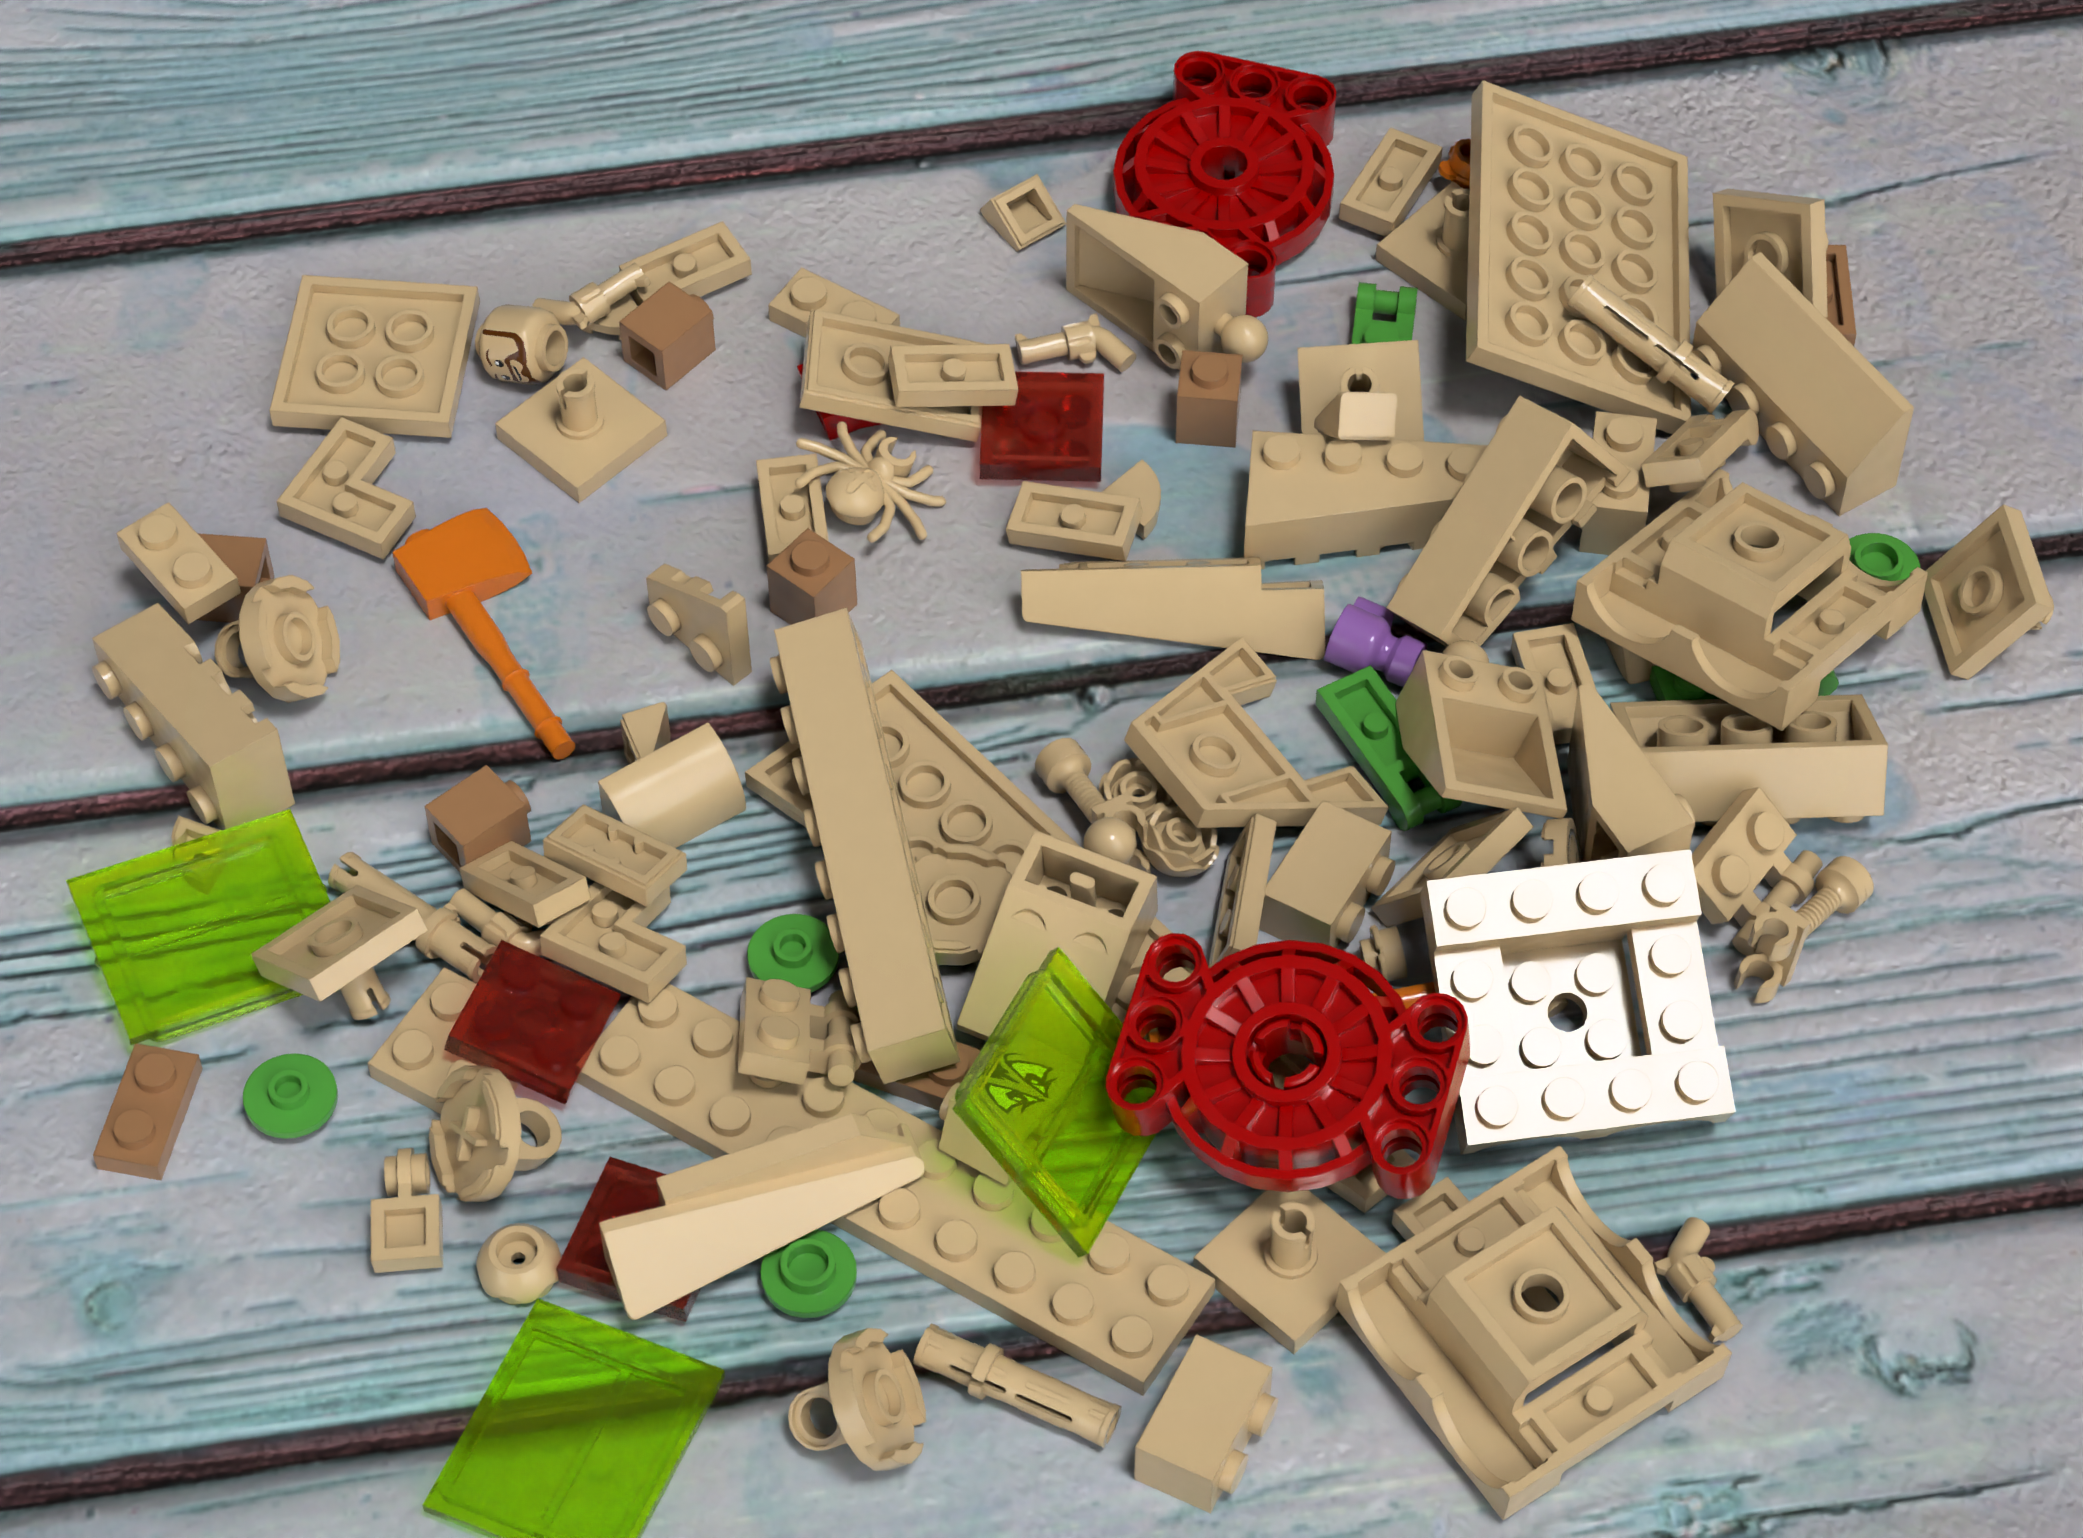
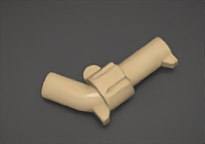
[532,263,651,330]
[1015,313,1137,372]
[443,888,546,967]
[1653,1217,1743,1343]

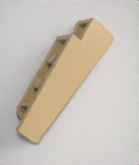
[1021,557,1325,660]
[599,1113,925,1320]

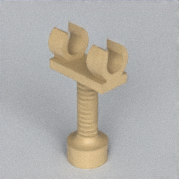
[1035,738,1151,873]
[1734,856,1874,1003]

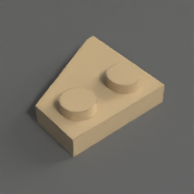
[646,564,752,686]

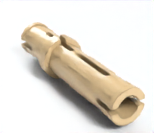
[1567,274,1735,414]
[328,852,501,984]
[913,1323,1122,1448]

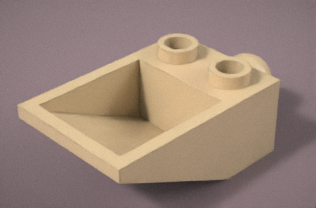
[1066,204,1268,370]
[1396,640,1568,819]
[1567,681,1695,862]
[957,817,1158,1066]

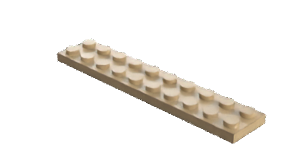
[574,983,1215,1396]

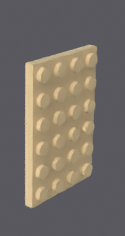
[1466,80,1691,434]

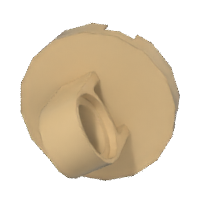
[215,575,340,703]
[788,1328,926,1471]

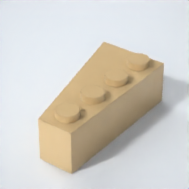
[1387,395,1630,647]
[1244,430,1488,570]
[92,603,295,837]

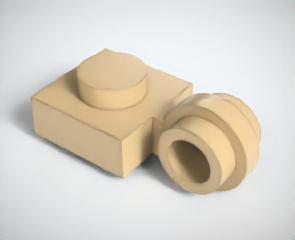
[371,1148,443,1273]

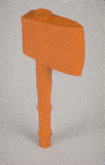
[392,508,575,760]

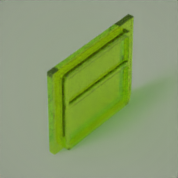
[66,809,330,1045]
[952,947,1156,1257]
[423,1298,725,1538]

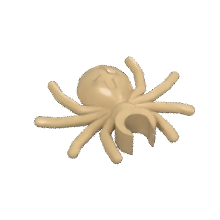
[795,421,946,543]

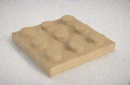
[269,275,480,438]

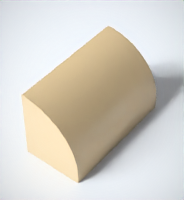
[598,723,746,848]

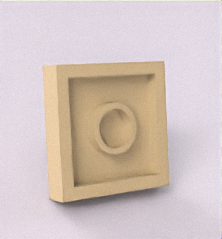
[1375,181,1470,320]
[1713,189,1828,318]
[1297,340,1424,441]
[495,357,667,503]
[1924,504,2054,680]
[1371,807,1533,928]
[250,885,428,1020]
[1193,1190,1385,1354]

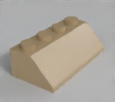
[1691,252,1914,516]
[1610,694,1888,827]

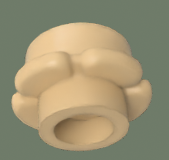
[1359,925,1407,982]

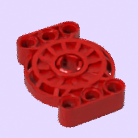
[1113,51,1336,317]
[1106,933,1471,1199]

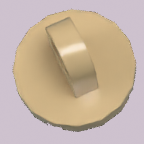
[429,1065,562,1202]

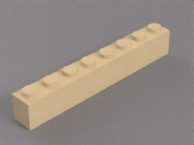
[770,608,961,1084]

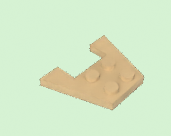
[1124,637,1389,828]

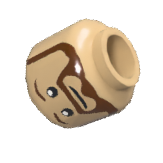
[475,304,568,385]

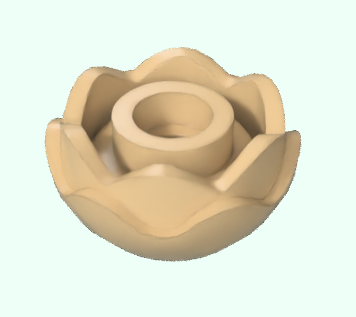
[1099,758,1177,819]
[1141,806,1220,877]
[476,1223,563,1305]

